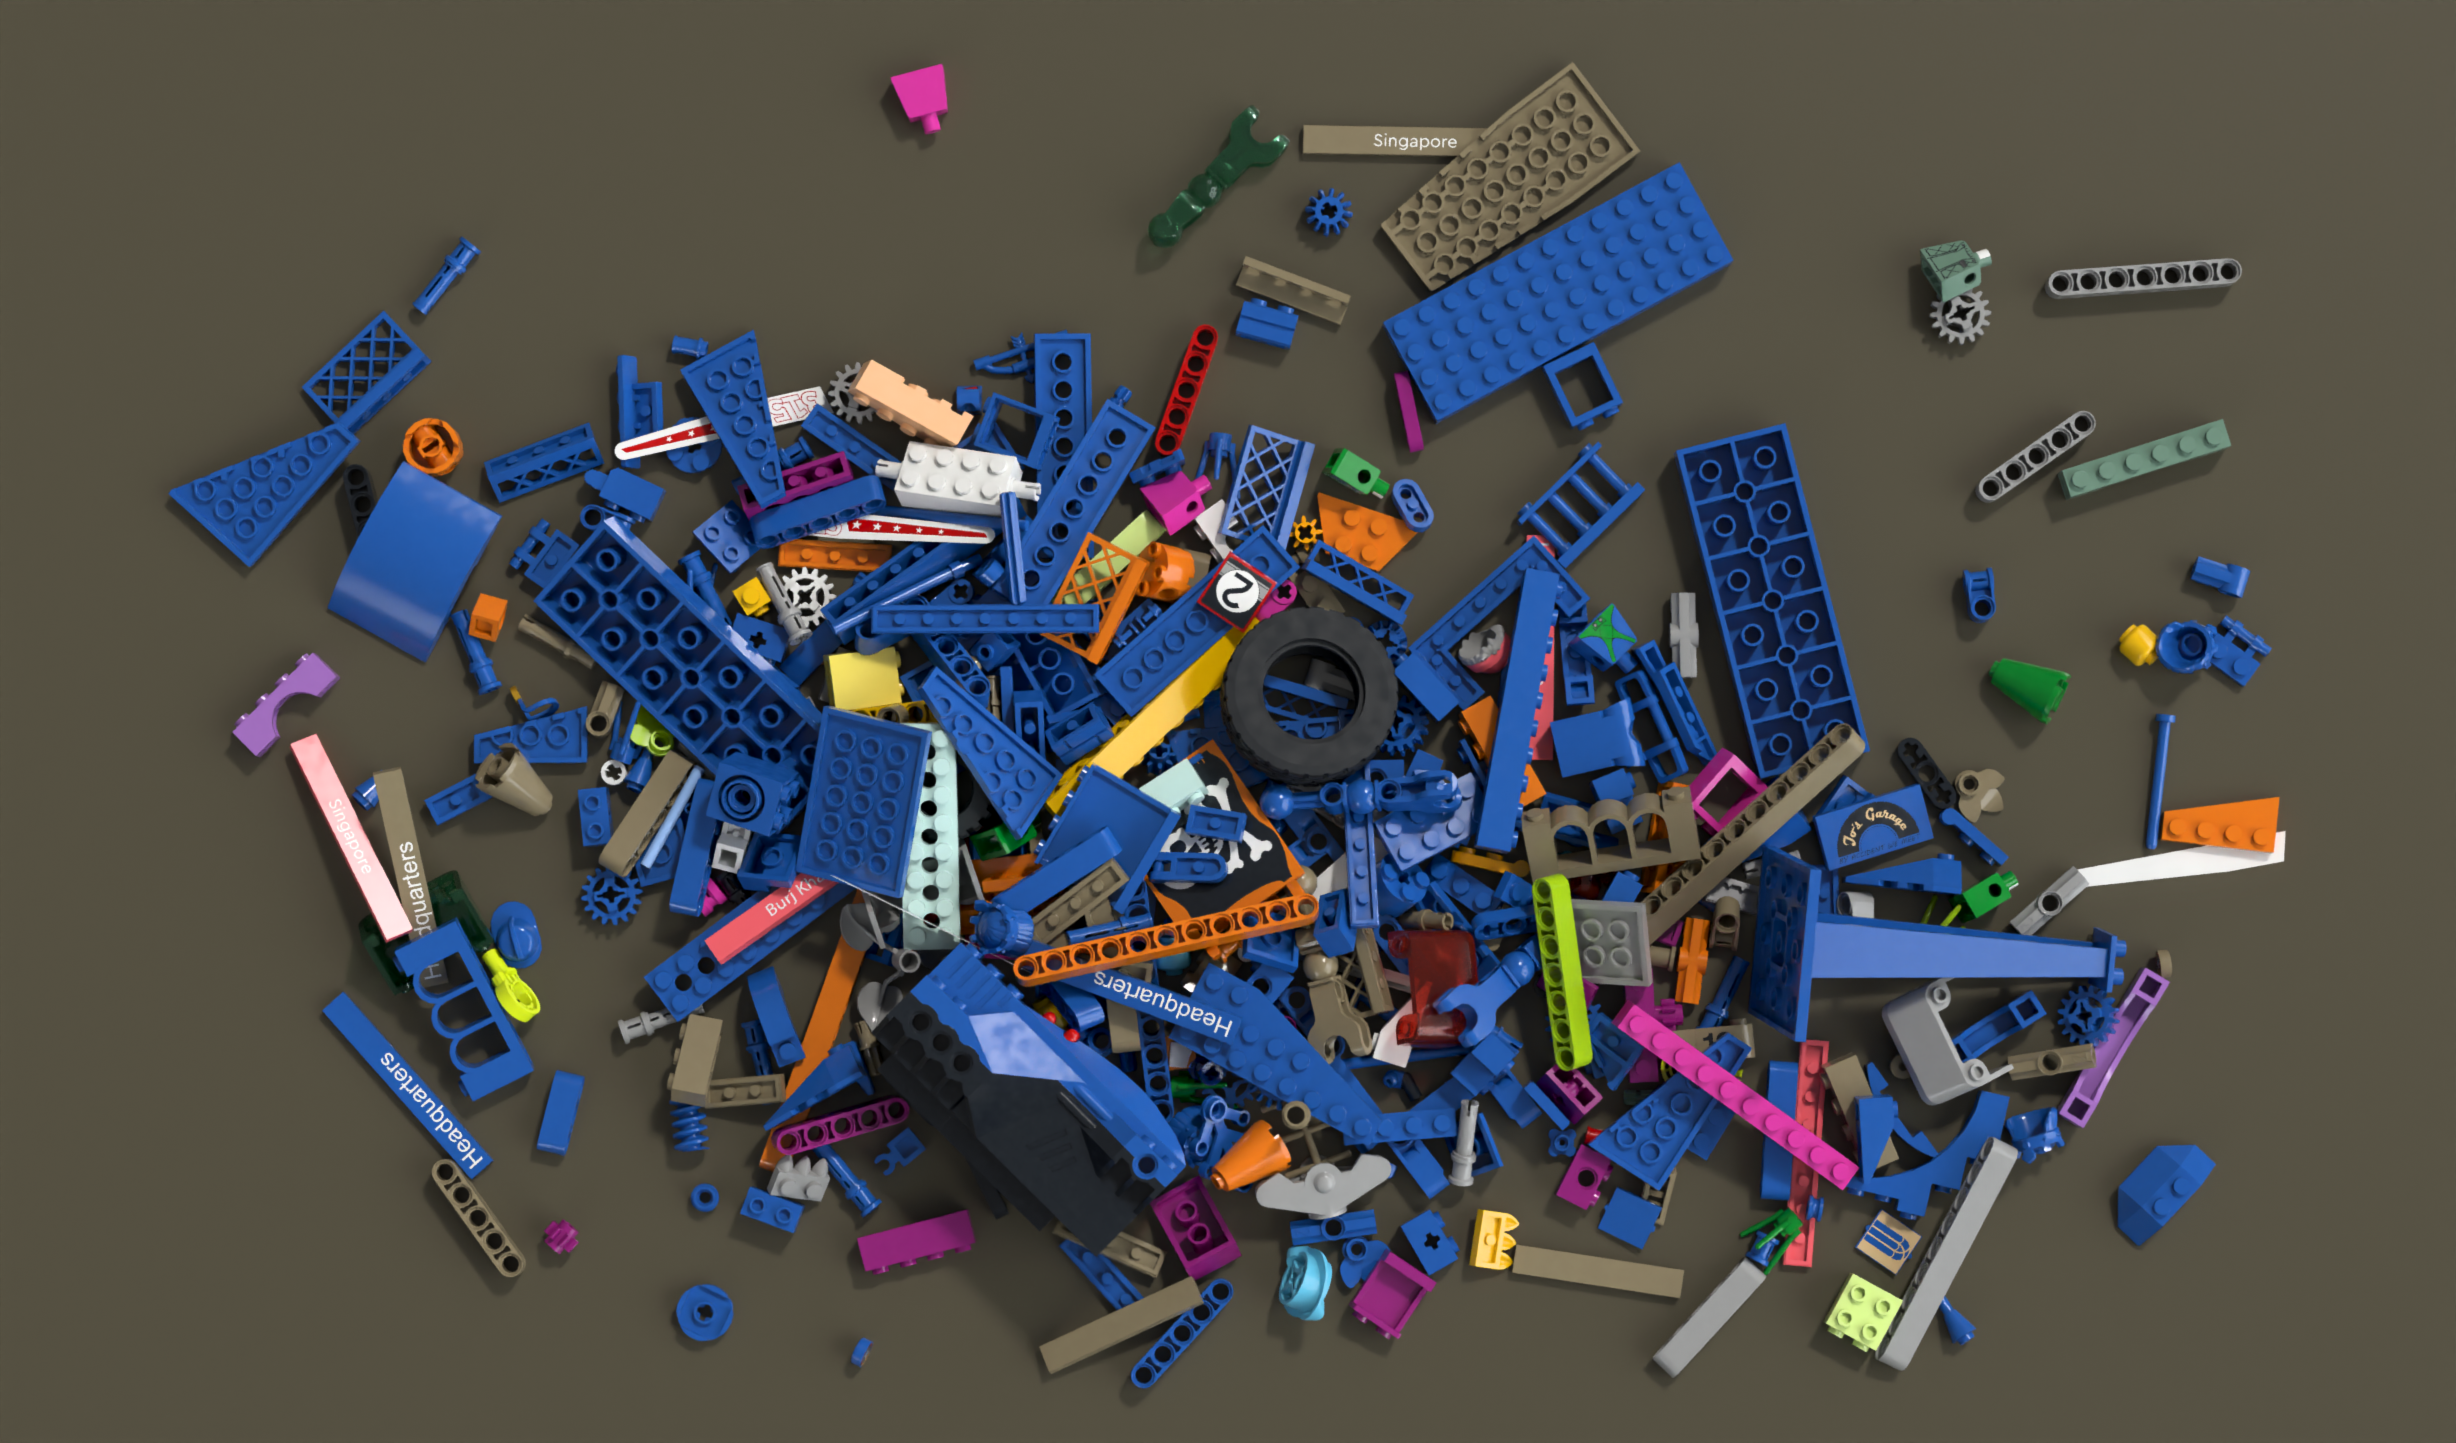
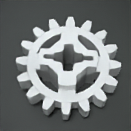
[782,567,837,629]

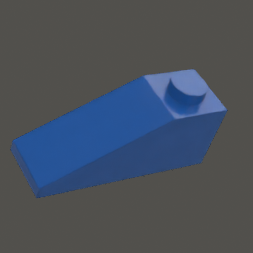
[1854,1094,1898,1184]

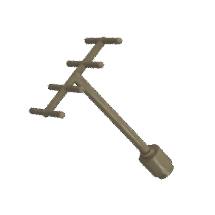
[1260,1101,1352,1179]

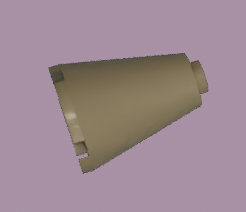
[475,743,553,816]

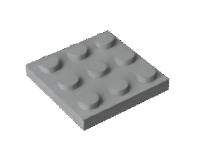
[1571,899,1653,987]

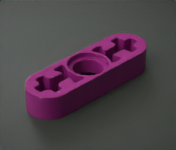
[1394,370,1424,453]

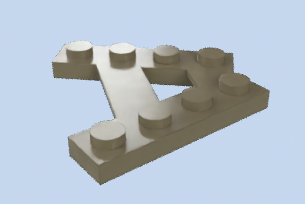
[1031,857,1154,983]

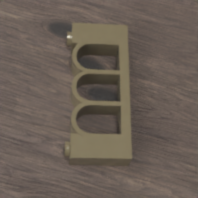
[1521,786,1701,882]

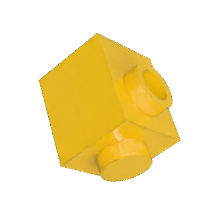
[732,577,773,618]

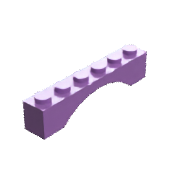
[2057,967,2170,1128]

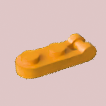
[1450,846,1530,878]

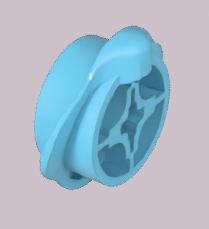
[1279,1246,1332,1321]

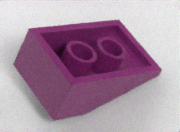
[1150,1175,1242,1281]

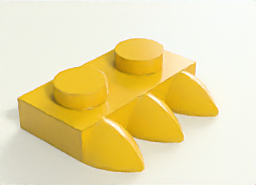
[1469,1209,1519,1270]

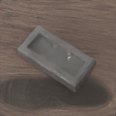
[1702,877,1759,916]

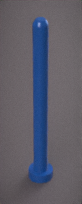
[2146,714,2176,849]

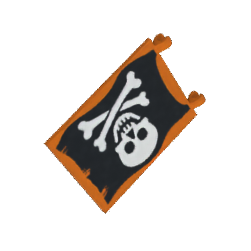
[1144,739,1306,960]

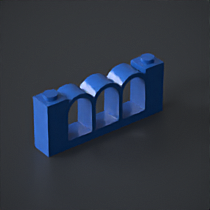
[392,917,535,1101]

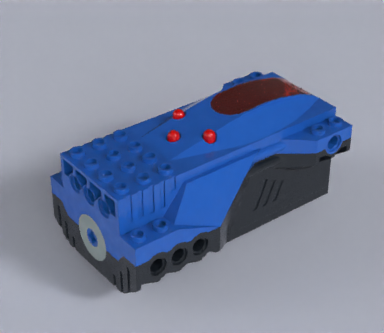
[871,943,1186,1257]

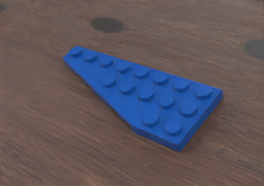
[1168,962,1383,1146]

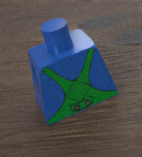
[1568,603,1638,674]

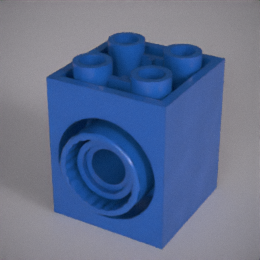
[706,752,801,837]

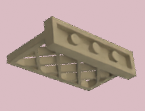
[1300,927,1394,1019]

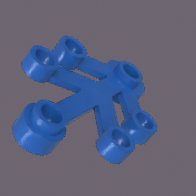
[1190,1095,1253,1193]

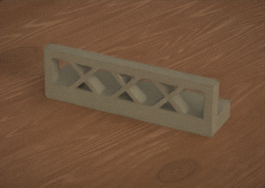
[1236,256,1351,326]

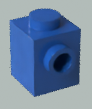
[969,634,1021,672]

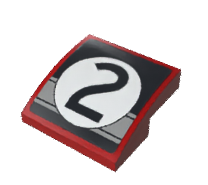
[1197,551,1277,633]

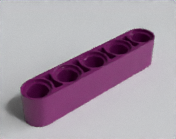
[771,1095,909,1155]

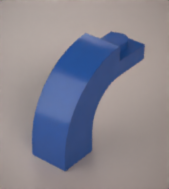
[747,966,806,1068]

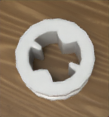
[601,760,628,785]

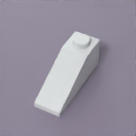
[1372,981,1431,1068]

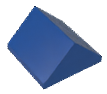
[1444,1112,1504,1177]

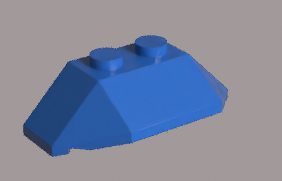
[2117,1145,2216,1246]

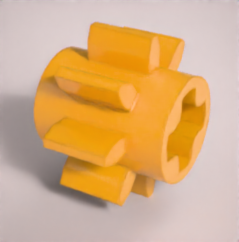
[1289,516,1323,551]

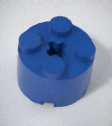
[1376,854,1430,918]

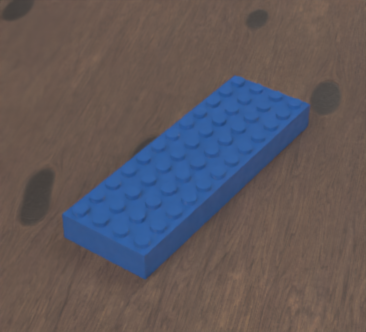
[1382,162,1734,424]
[1674,423,1870,779]
[534,516,822,835]

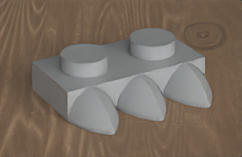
[767,1155,830,1202]

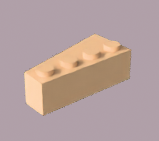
[847,360,973,447]

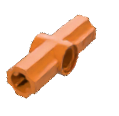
[1674,917,1710,1005]

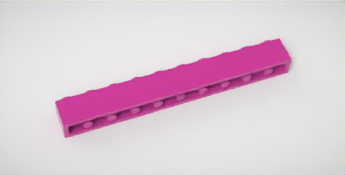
[1611,1000,1860,1190]

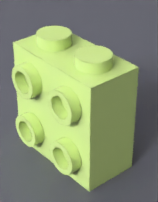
[1824,1272,1903,1352]

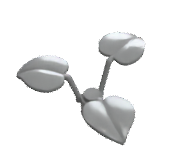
[840,903,965,1031]

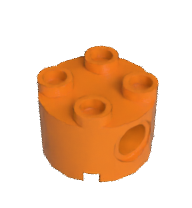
[403,418,463,477]
[1136,541,1195,604]

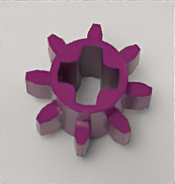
[1655,998,1683,1031]
[544,1219,579,1254]

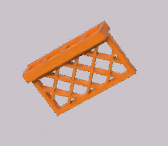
[1038,532,1151,664]

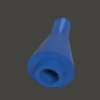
[623,743,658,794]
[1939,1296,1977,1345]

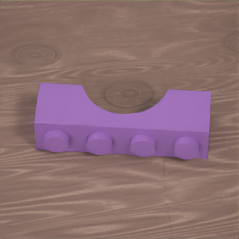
[233,653,340,757]

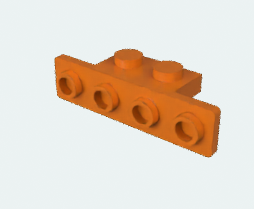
[971,853,1043,896]

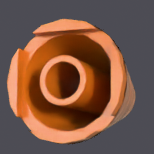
[1211,1120,1291,1192]

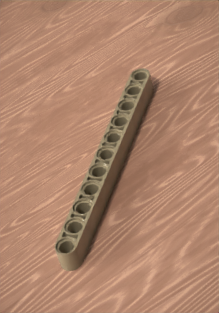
[1641,723,1865,946]

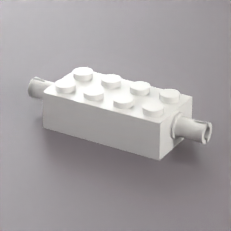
[875,441,1041,517]

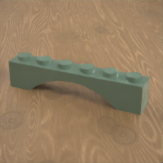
[2057,419,2232,500]

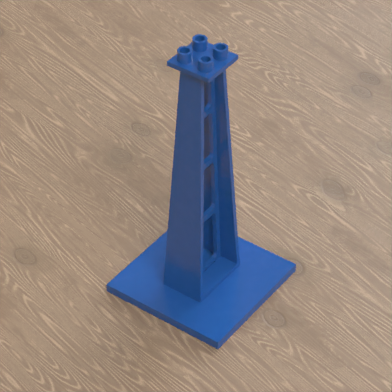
[1748,845,2127,1042]

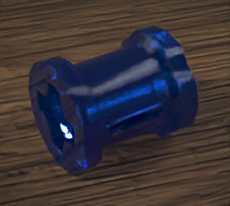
[1189,1056,1223,1086]

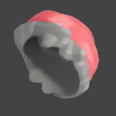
[1458,625,1511,674]

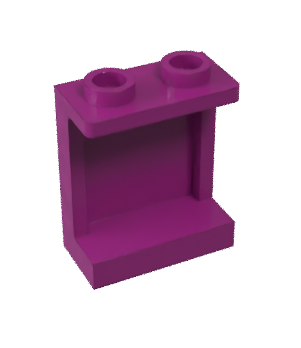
[1349,1249,1436,1339]

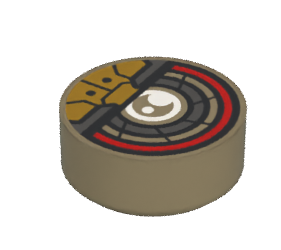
[2156,949,2172,978]

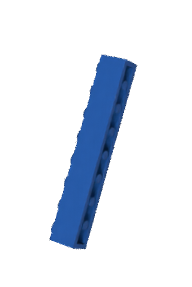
[820,497,1027,645]

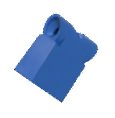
[1550,697,1646,778]

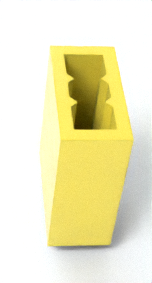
[823,646,905,710]

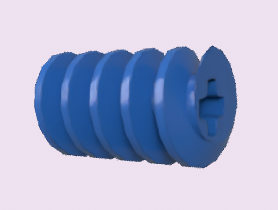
[669,1100,710,1152]

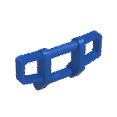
[1615,670,1689,784]

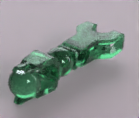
[1147,105,1290,248]

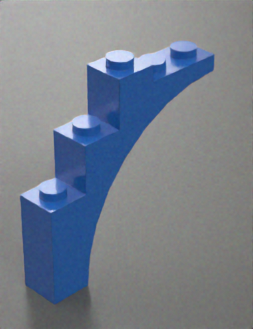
[1846,1090,2010,1221]

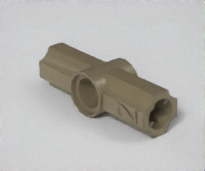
[2008,1043,2097,1081]

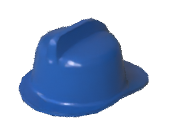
[491,901,542,969]

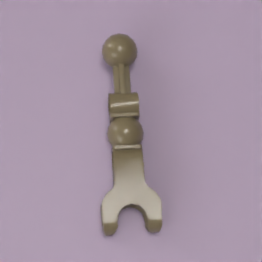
[1283,865,1372,1064]

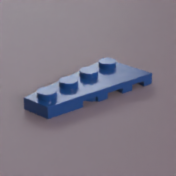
[474,706,588,764]
[1415,881,1500,986]

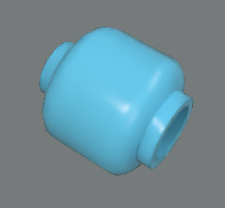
[1156,935,1192,976]

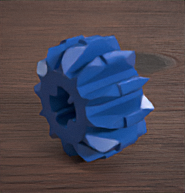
[1305,188,1353,236]

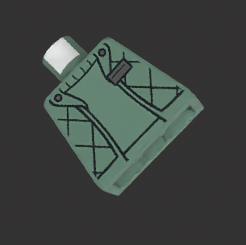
[1920,240,1992,302]

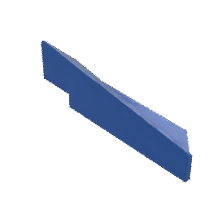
[1630,640,1717,766]

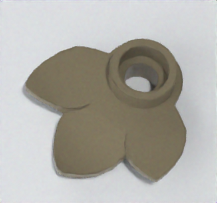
[1954,769,2005,823]

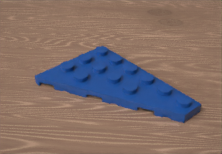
[168,422,361,567]

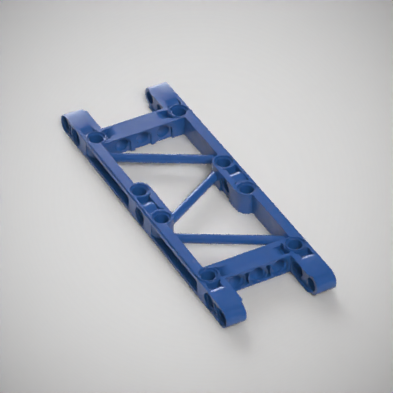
[1226,782,1542,1199]

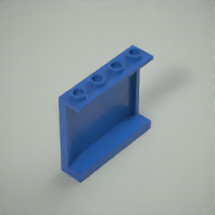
[1033,762,1182,914]

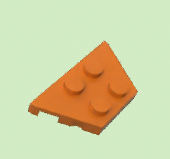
[1317,492,1418,572]

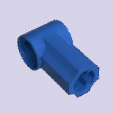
[2190,556,2251,598]

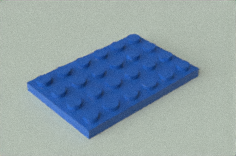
[795,706,932,898]

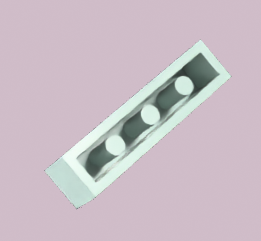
[1139,758,1209,814]

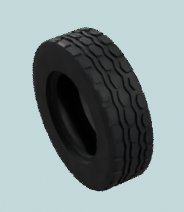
[1220,607,1399,787]

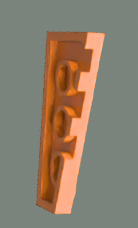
[2160,797,2280,853]

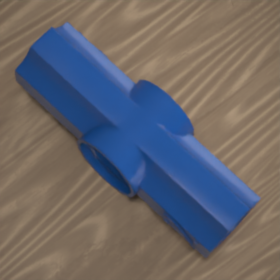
[1289,1209,1377,1246]

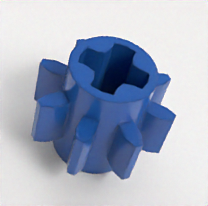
[1141,742,1177,776]

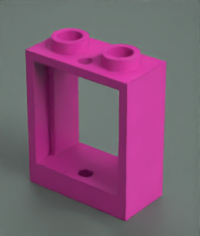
[1689,747,1768,837]

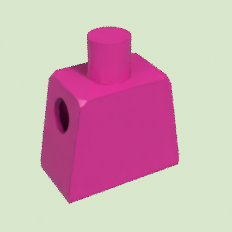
[891,64,948,134]
[1139,471,1212,536]

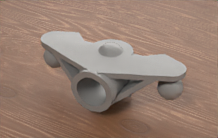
[1255,1153,1391,1220]

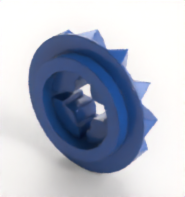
[1368,620,1407,663]

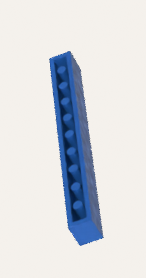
[1474,568,1563,854]

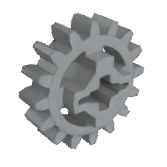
[1929,288,1991,345]
[828,362,877,424]

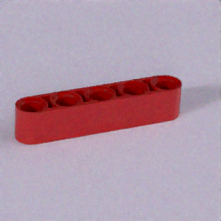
[1155,324,1218,457]

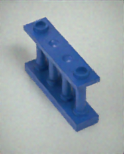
[1516,442,1645,569]

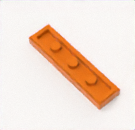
[778,539,893,572]

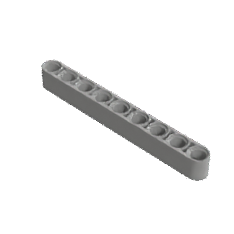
[1875,1137,2018,1371]

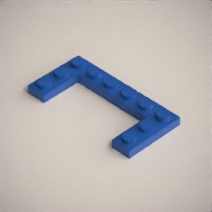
[1408,536,1590,711]

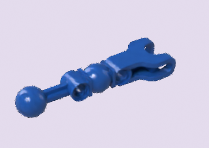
[1260,770,1463,820]
[1433,933,1542,1048]

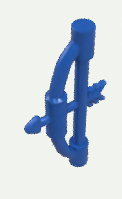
[973,329,1068,383]

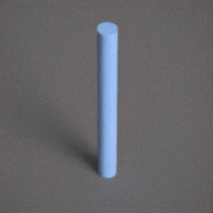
[640,765,705,869]

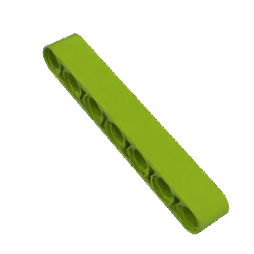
[1532,873,1593,1071]

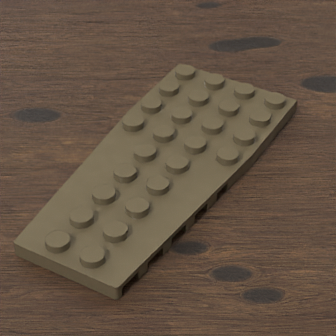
[1381,62,1640,292]

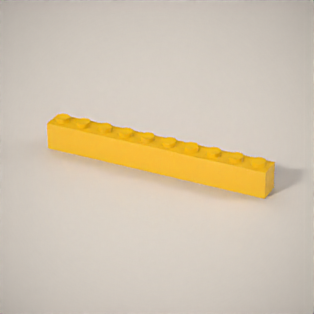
[1043,617,1259,817]

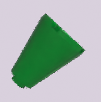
[1988,658,2071,725]

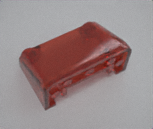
[1387,930,1478,1049]

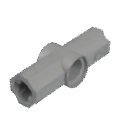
[1669,593,1699,678]
[2009,866,2089,935]

